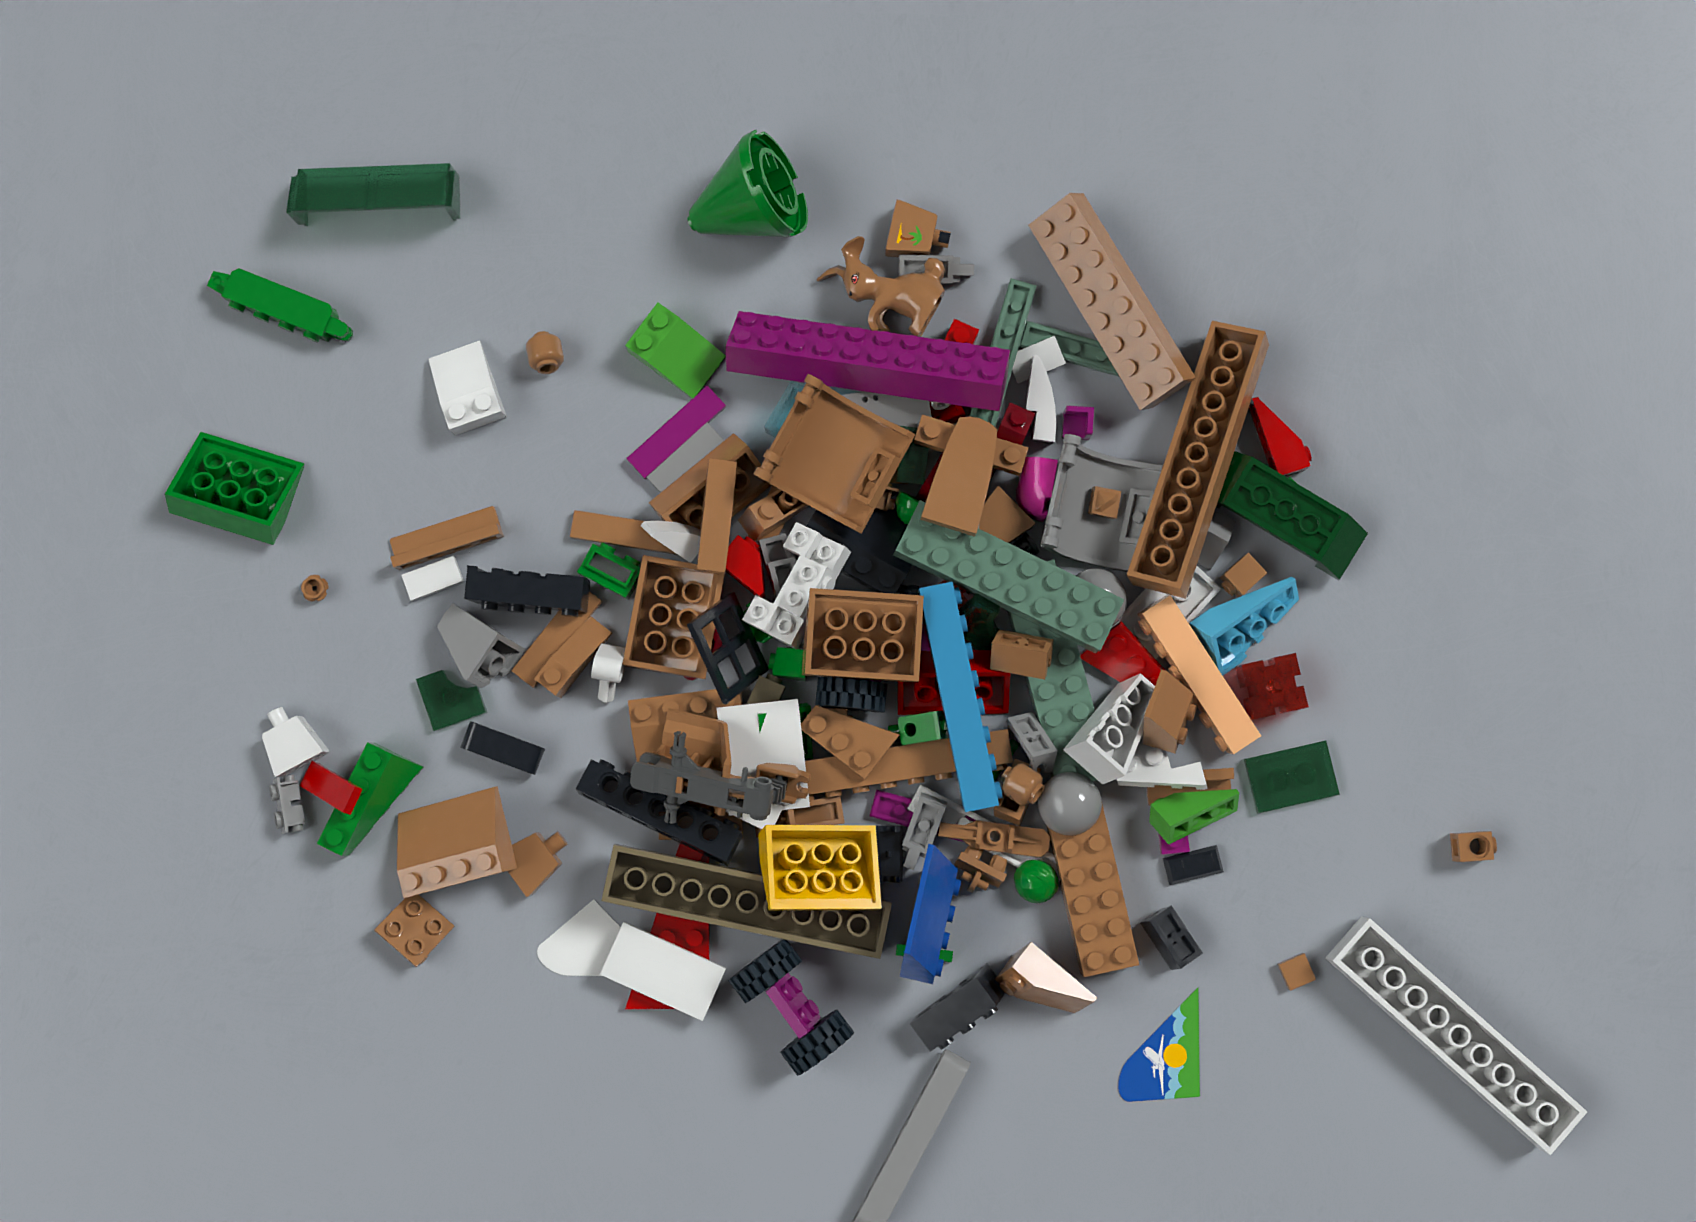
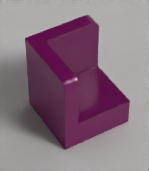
[1062,406,1094,440]

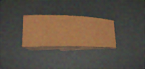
[755,796,845,838]

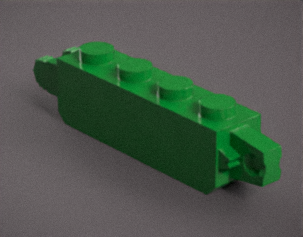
[207,268,353,343]

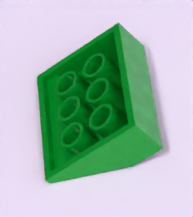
[165,432,304,545]

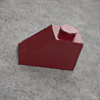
[997,403,1035,446]

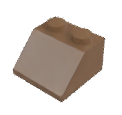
[1143,669,1197,753]

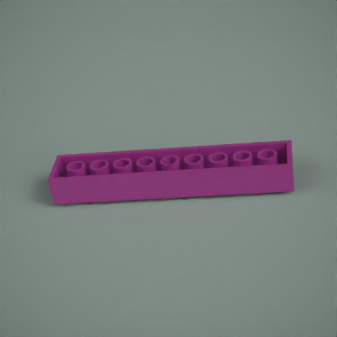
[726,311,1010,411]

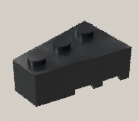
[910,963,1005,1052]

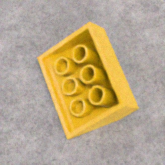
[758,825,882,910]

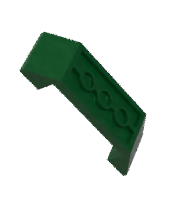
[1216,451,1368,581]

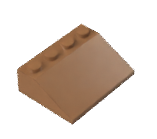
[622,555,726,679]
[802,588,924,682]
[628,687,743,764]
[397,786,517,898]

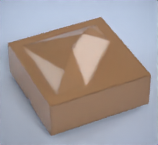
[1088,486,1121,519]

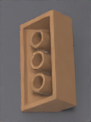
[649,433,771,530]

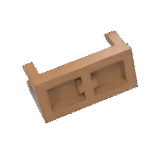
[990,630,1054,680]

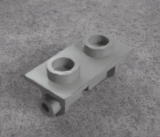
[269,775,305,834]

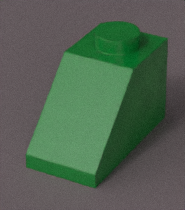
[768,647,807,682]

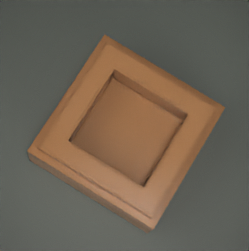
[1277,953,1316,991]

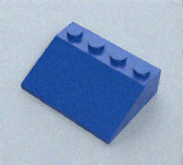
[899,844,961,984]

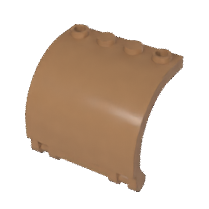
[754,374,915,534]

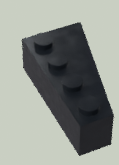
[464,565,590,617]

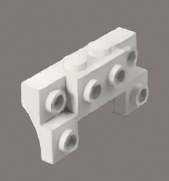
[742,522,851,650]

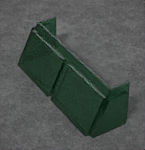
[286,163,460,226]

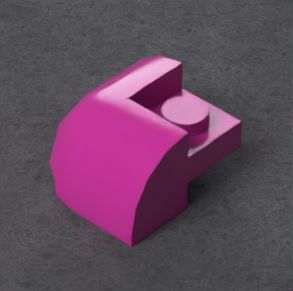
[1016,457,1058,522]

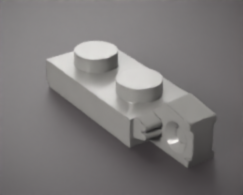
[899,255,974,283]
[902,792,947,870]

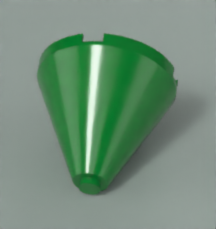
[687,129,808,237]

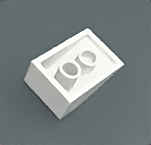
[428,341,507,435]

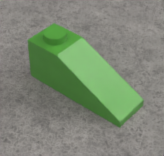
[1149,789,1239,844]

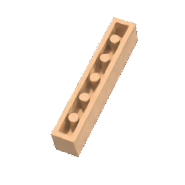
[1137,595,1261,754]

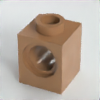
[1219,552,1267,597]
[1450,831,1497,862]

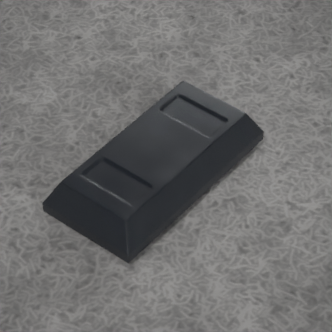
[1163,845,1224,885]

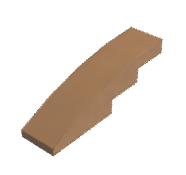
[696,458,737,573]

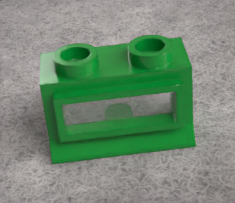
[577,542,640,600]

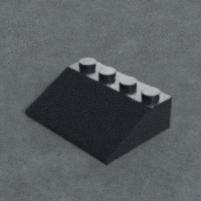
[806,508,913,594]

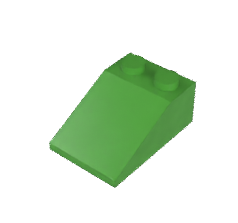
[625,302,726,399]

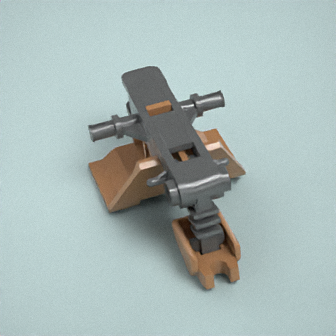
[630,708,811,824]

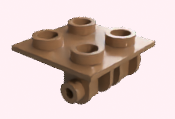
[374,895,455,967]

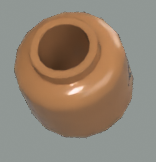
[526,331,564,374]
[1001,763,1045,806]

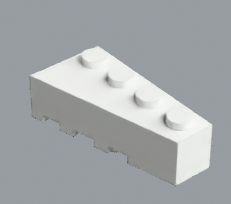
[1063,673,1155,784]

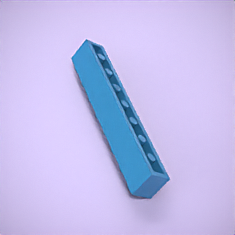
[918,582,1003,812]

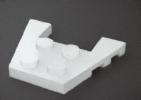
[1117,734,1207,790]

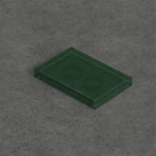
[1244,740,1340,813]

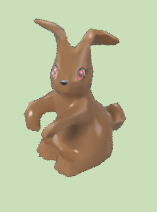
[817,236,945,337]

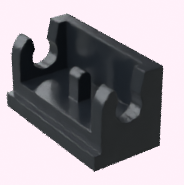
[876,826,903,883]
[1140,905,1203,970]

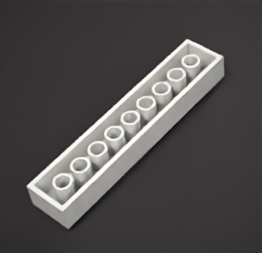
[1325,916,1587,1155]

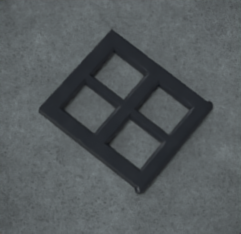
[687,592,769,705]

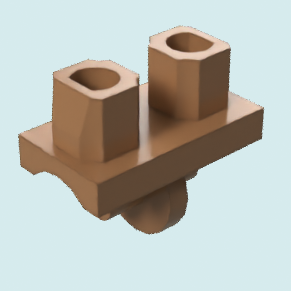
[954,846,1007,893]

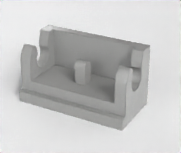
[1006,712,1057,773]

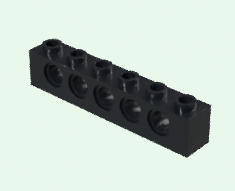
[576,759,743,866]

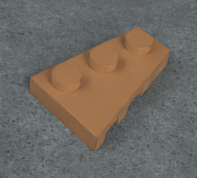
[801,705,900,779]

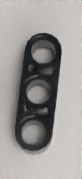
[460,721,545,775]

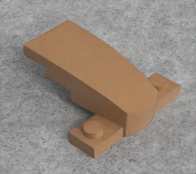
[913,415,1028,537]

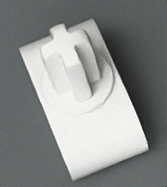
[591,643,626,703]

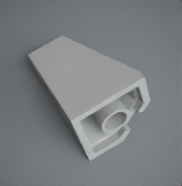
[437,603,526,688]

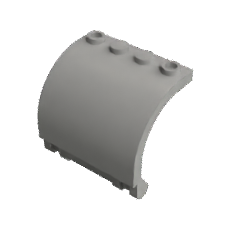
[1041,434,1163,572]

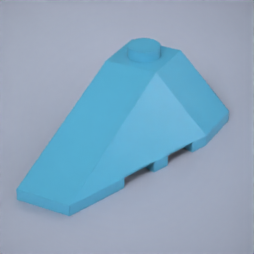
[1190,577,1299,676]

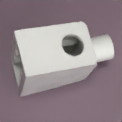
[262,707,329,777]

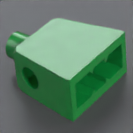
[888,711,949,745]

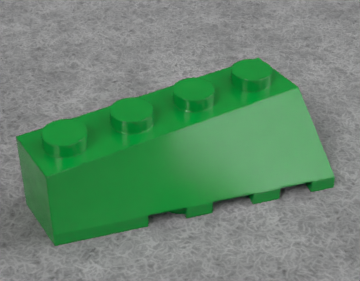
[317,742,424,856]

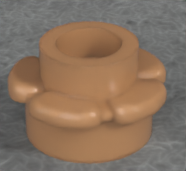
[301,575,329,602]

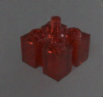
[1235,653,1309,720]

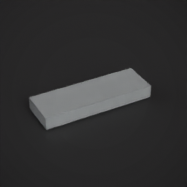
[647,422,724,493]

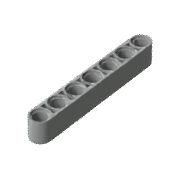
[853,1049,971,1222]

